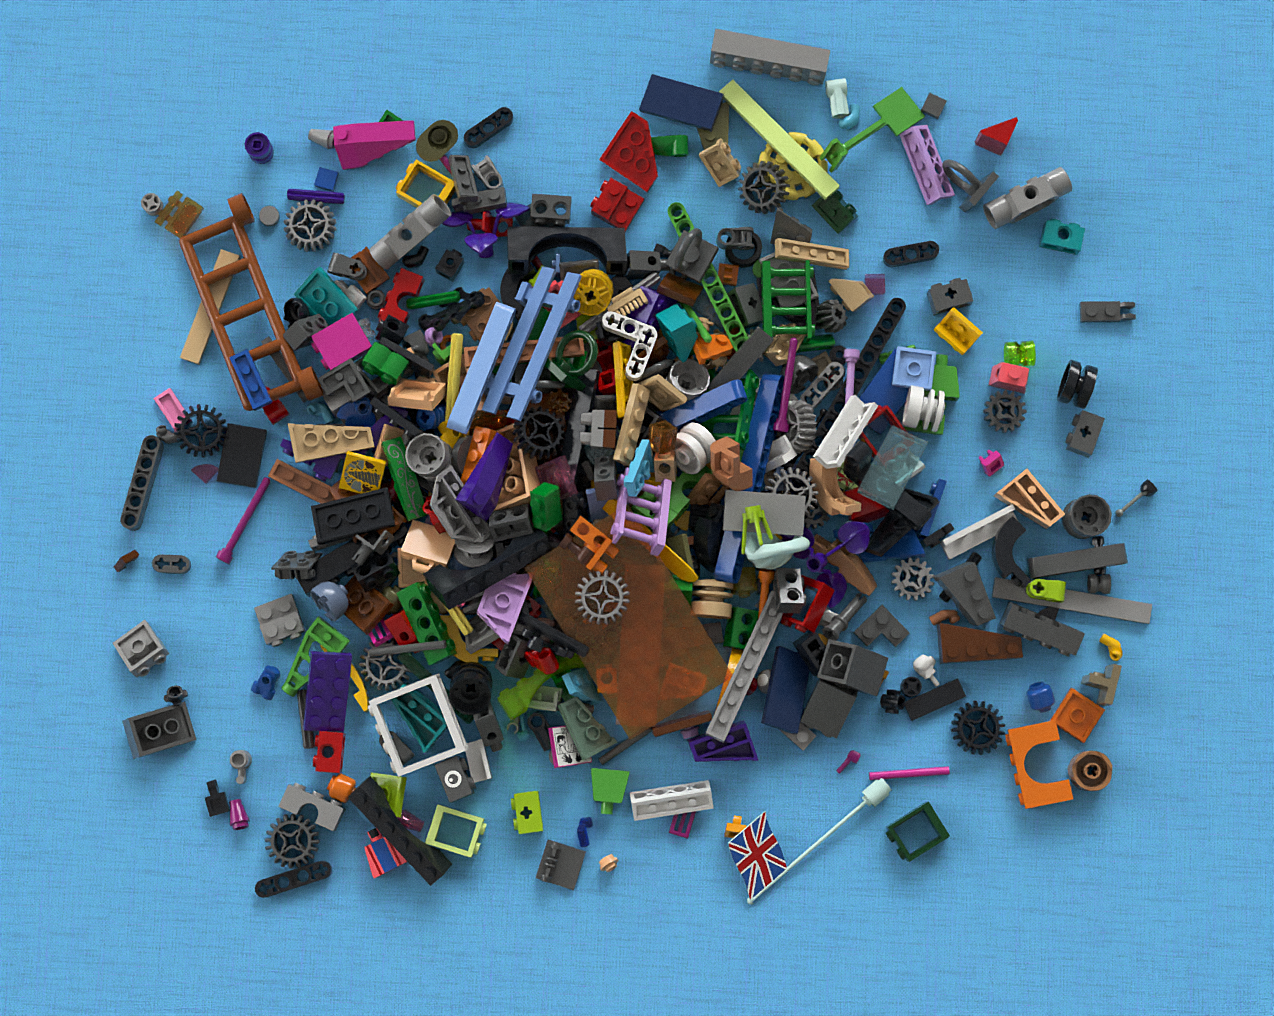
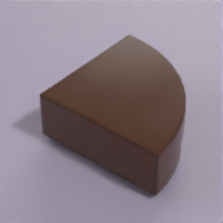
[114,550,139,572]

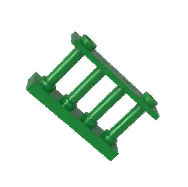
[761,260,815,342]
[700,369,759,450]

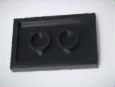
[216,423,267,488]

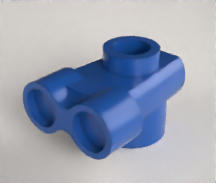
[251,665,280,700]

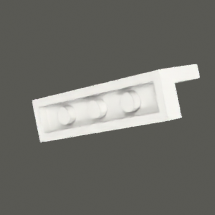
[813,395,878,469]
[940,504,1018,560]
[630,780,714,821]

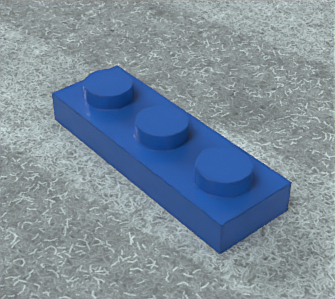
[229,349,273,411]
[918,479,947,539]

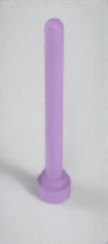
[844,349,860,404]

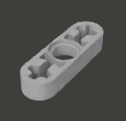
[800,362,845,409]

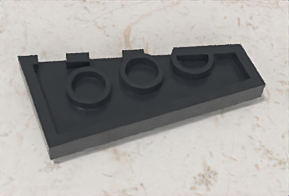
[865,489,939,557]

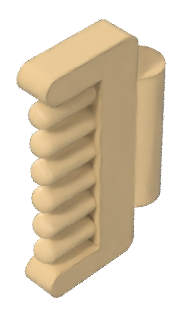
[607,287,648,321]

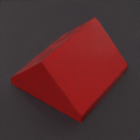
[974,117,1018,156]
[843,487,889,523]

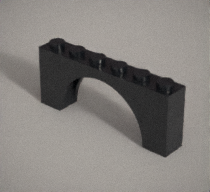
[507,226,627,275]
[423,528,553,610]

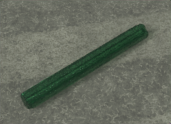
[398,653,474,724]

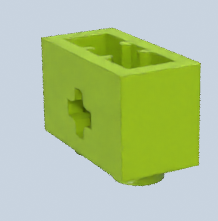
[511,791,544,834]

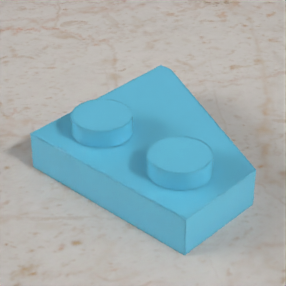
[562,667,602,705]

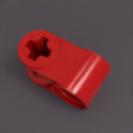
[263,386,289,425]
[524,647,559,675]

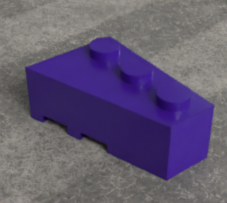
[687,720,759,762]

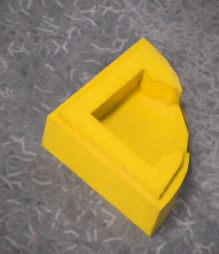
[674,511,690,531]

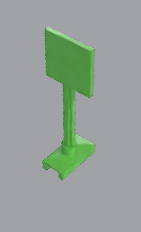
[820,87,925,173]

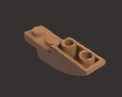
[811,534,877,596]

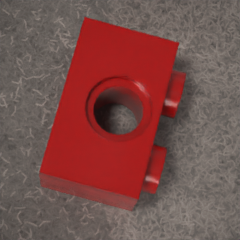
[313,731,346,773]

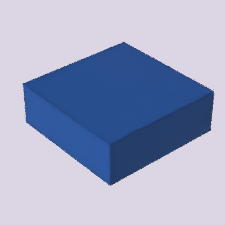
[314,167,339,192]

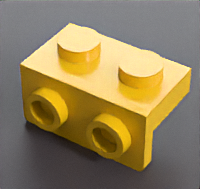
[934,307,983,355]

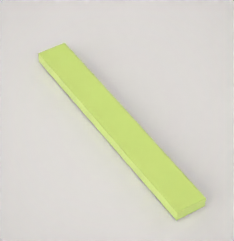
[719,80,840,200]

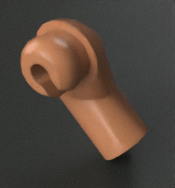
[929,610,960,625]

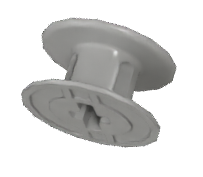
[454,534,494,568]

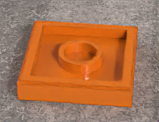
[1049,688,1105,743]

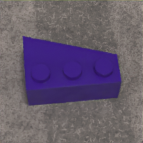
[621,286,678,351]

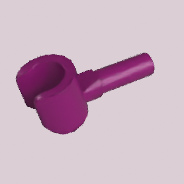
[836,750,861,774]

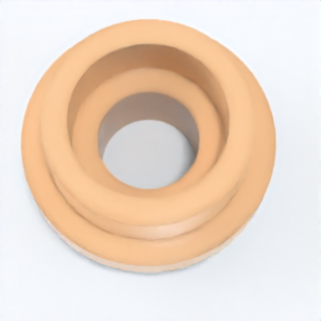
[599,854,618,872]

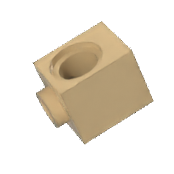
[654,450,677,482]

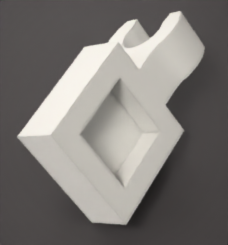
[335,280,367,309]

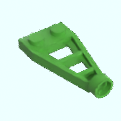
[281,616,350,697]

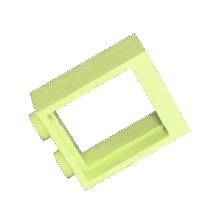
[425,804,487,858]

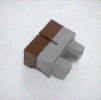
[580,410,617,451]

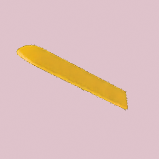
[602,499,698,582]

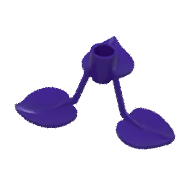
[442,203,530,258]
[780,521,870,608]

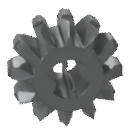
[815,300,848,333]

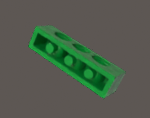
[397,581,457,666]

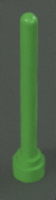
[677,301,712,343]

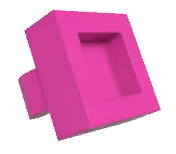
[979,450,1004,477]

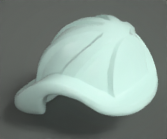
[745,532,810,569]

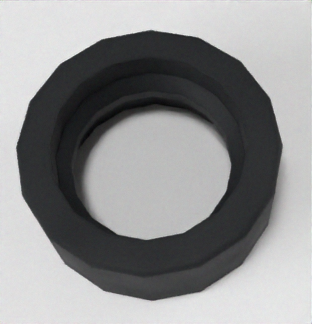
[725,232,762,268]

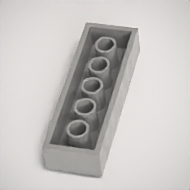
[710,29,830,85]

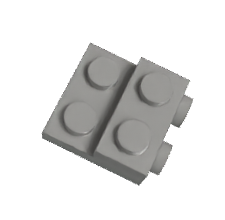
[254,594,306,647]
[113,620,169,677]

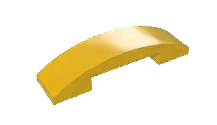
[320,645,370,712]

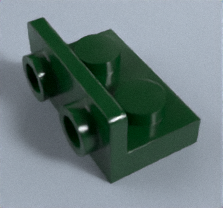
[812,190,858,234]

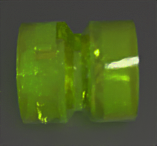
[1004,340,1036,366]

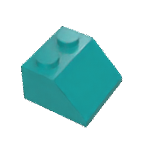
[656,304,698,363]

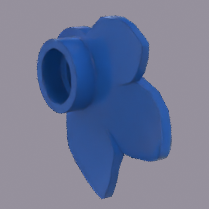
[337,397,376,427]

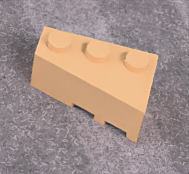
[993,469,1065,529]

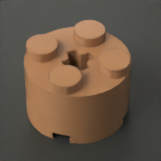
[1067,751,1112,791]

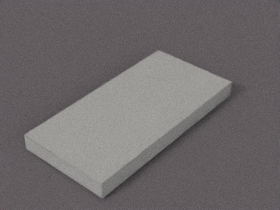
[722,490,806,536]

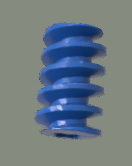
[416,402,446,430]

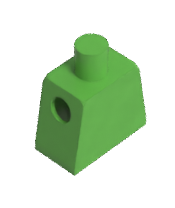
[924,354,960,401]
[591,768,630,815]

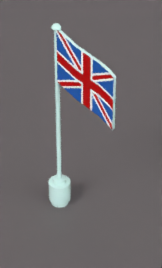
[728,778,892,905]

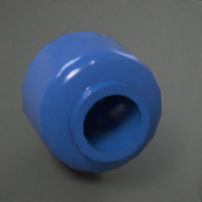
[1026,681,1055,713]

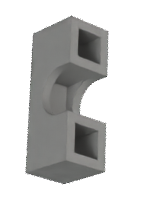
[278,782,346,831]

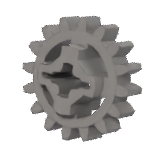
[891,558,934,601]

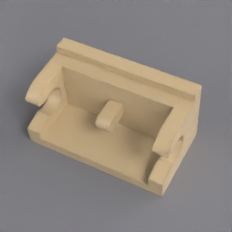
[764,323,806,366]

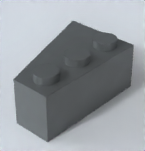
[932,562,996,626]

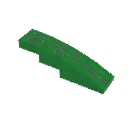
[381,436,427,521]

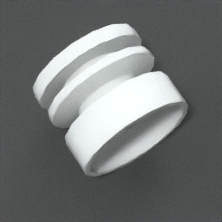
[902,385,945,432]

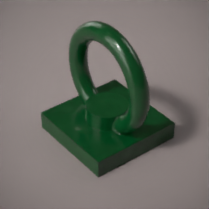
[544,330,598,392]

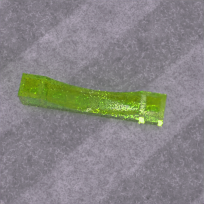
[497,634,612,722]

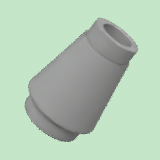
[308,129,335,149]

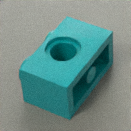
[1039,219,1085,255]

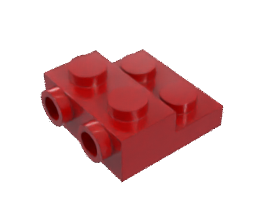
[590,178,644,232]

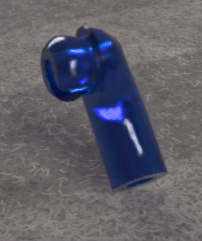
[577,817,593,847]

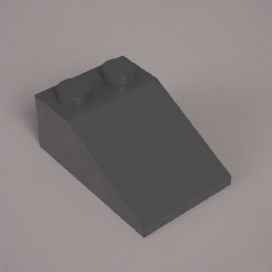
[122,702,196,759]

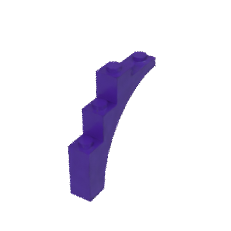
[280,406,409,482]

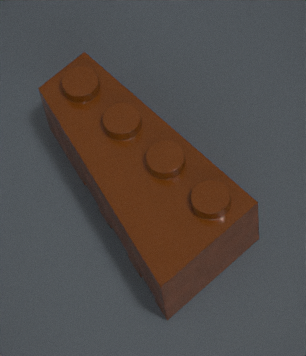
[937,623,1023,664]

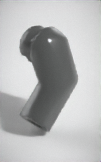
[156,425,181,444]

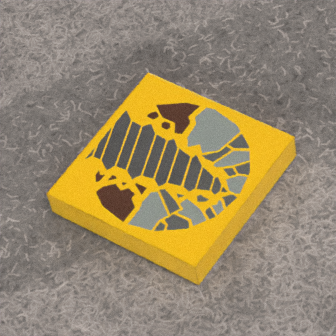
[339,451,386,494]

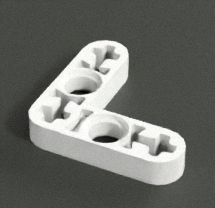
[602,311,657,381]

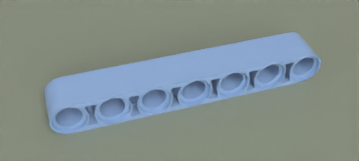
[447,302,516,434]

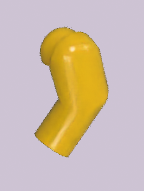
[1099,633,1123,661]

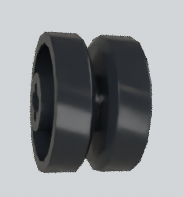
[1057,360,1098,409]

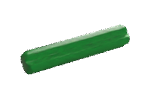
[406,291,460,310]

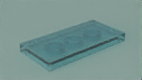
[857,425,928,510]

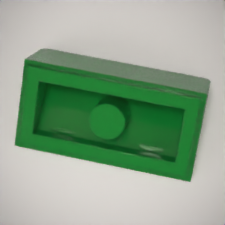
[796,334,835,353]

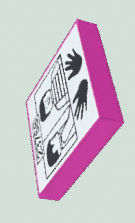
[548,726,592,768]

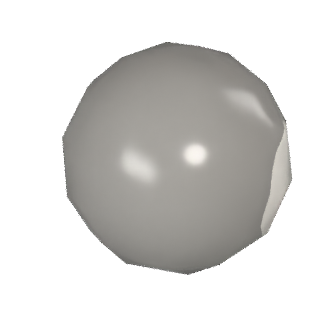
[757,669,771,694]

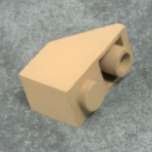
[829,278,874,312]

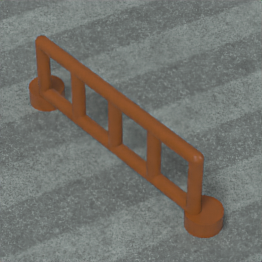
[179,193,324,411]

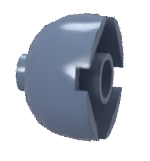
[310,581,348,622]

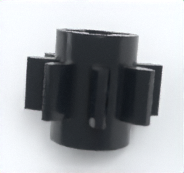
[880,689,905,714]

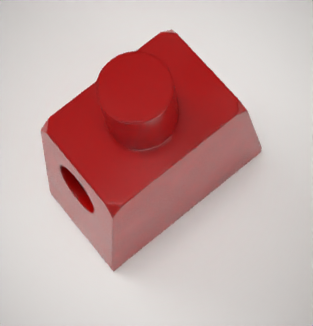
[384,609,419,654]

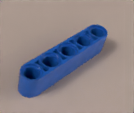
[660,380,748,438]

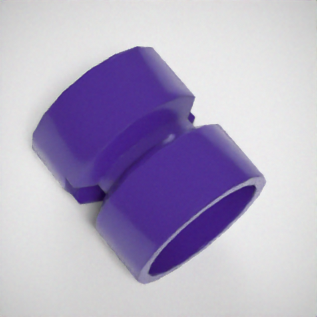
[244,132,274,164]

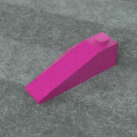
[333,120,416,170]

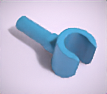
[517,713,530,743]

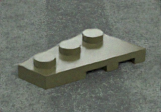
[696,102,729,150]

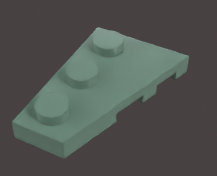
[557,697,617,760]

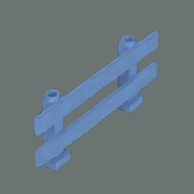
[482,266,582,421]

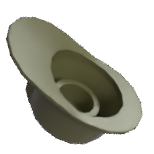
[416,120,458,162]

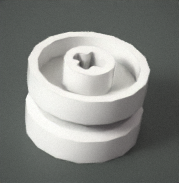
[667,422,716,474]

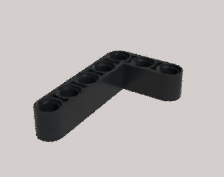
[843,441,932,531]

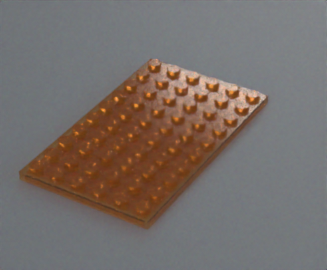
[524,504,732,740]

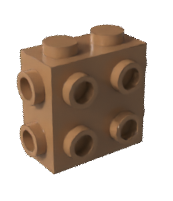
[459,287,513,342]

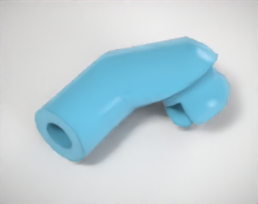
[839,104,860,130]
[307,402,335,424]

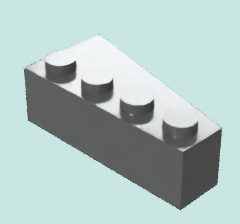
[1000,601,1085,657]

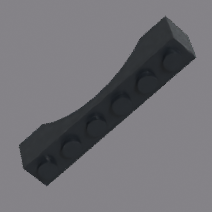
[348,776,452,886]

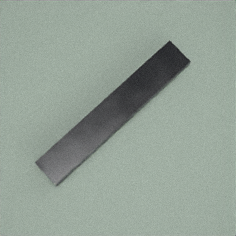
[555,369,600,487]

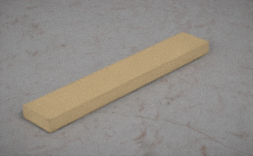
[180,249,240,365]

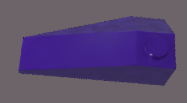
[455,433,513,522]

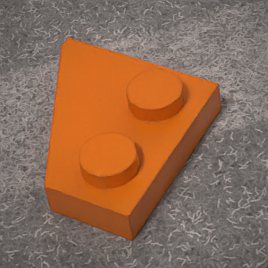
[693,334,733,365]

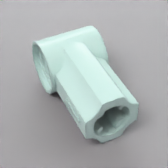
[825,78,849,119]

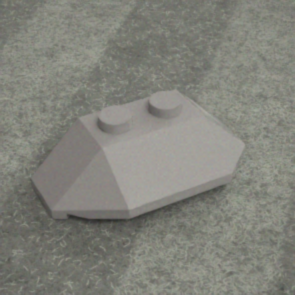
[430,465,492,543]

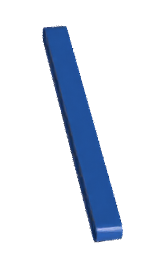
[715,374,784,584]

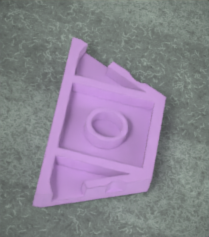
[476,572,535,644]

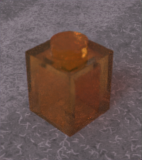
[648,420,677,454]

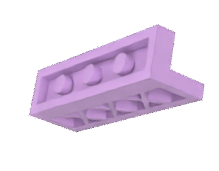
[900,125,955,205]

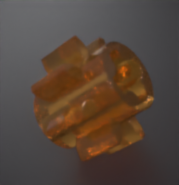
[546,389,572,415]

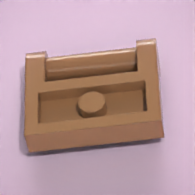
[687,473,730,506]

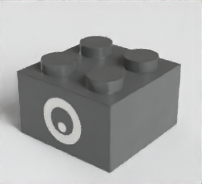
[435,756,476,803]

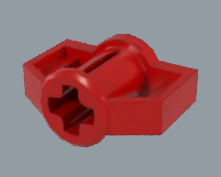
[422,495,446,534]

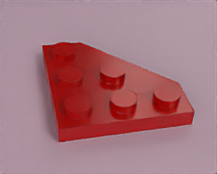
[599,111,658,193]

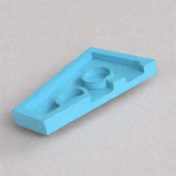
[624,439,654,497]

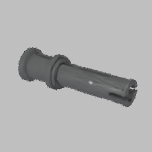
[822,593,867,641]

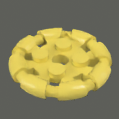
[758,132,828,200]

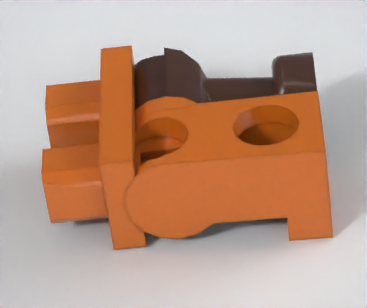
[558,516,619,574]

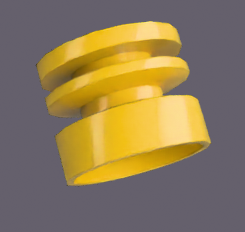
[573,269,614,316]

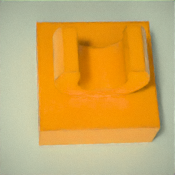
[724,815,747,838]

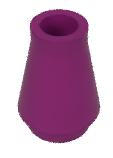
[229,799,250,830]

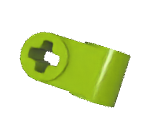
[1025,579,1066,603]

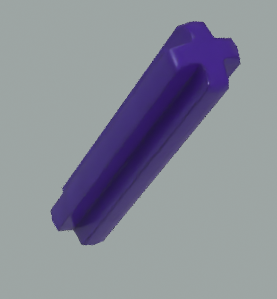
[287,189,345,204]

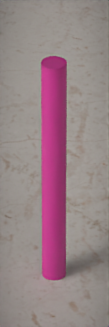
[869,766,950,780]

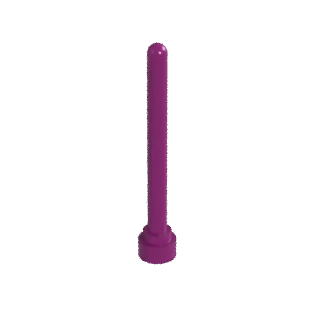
[773,338,798,433]
[216,477,270,564]

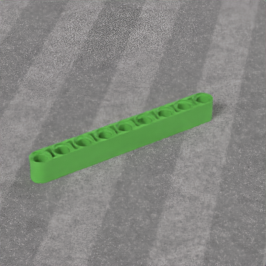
[667,202,749,351]

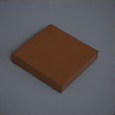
[656,273,704,306]

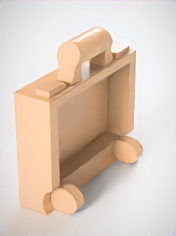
[387,376,447,411]
[400,520,456,573]

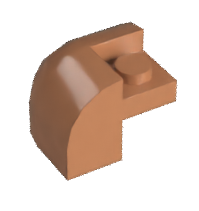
[710,437,753,491]

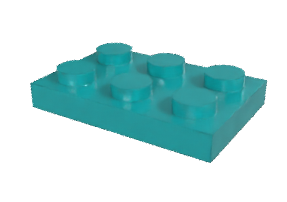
[294,267,359,326]

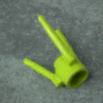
[741,505,773,555]

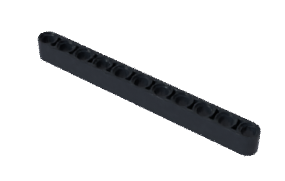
[791,298,906,486]

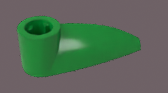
[651,135,689,157]

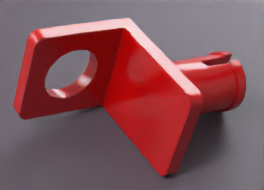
[467,212,513,237]

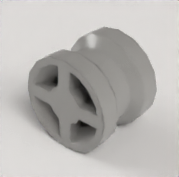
[141,193,164,216]

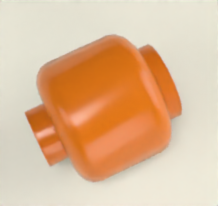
[327,773,356,803]

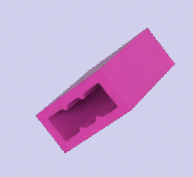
[311,313,372,370]

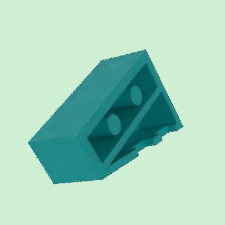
[391,682,448,753]

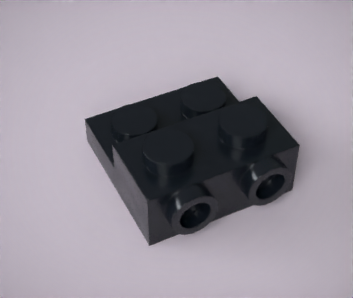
[562,486,588,534]

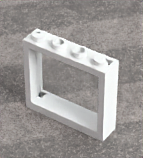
[368,673,468,777]

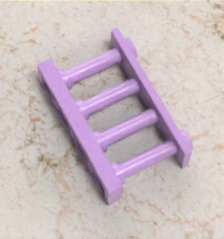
[611,467,672,556]

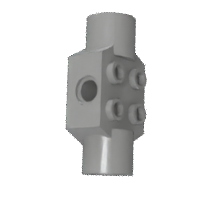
[983,167,1072,229]
[370,194,451,270]

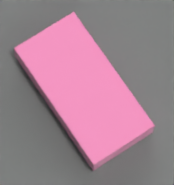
[153,388,192,431]

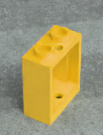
[395,159,456,208]

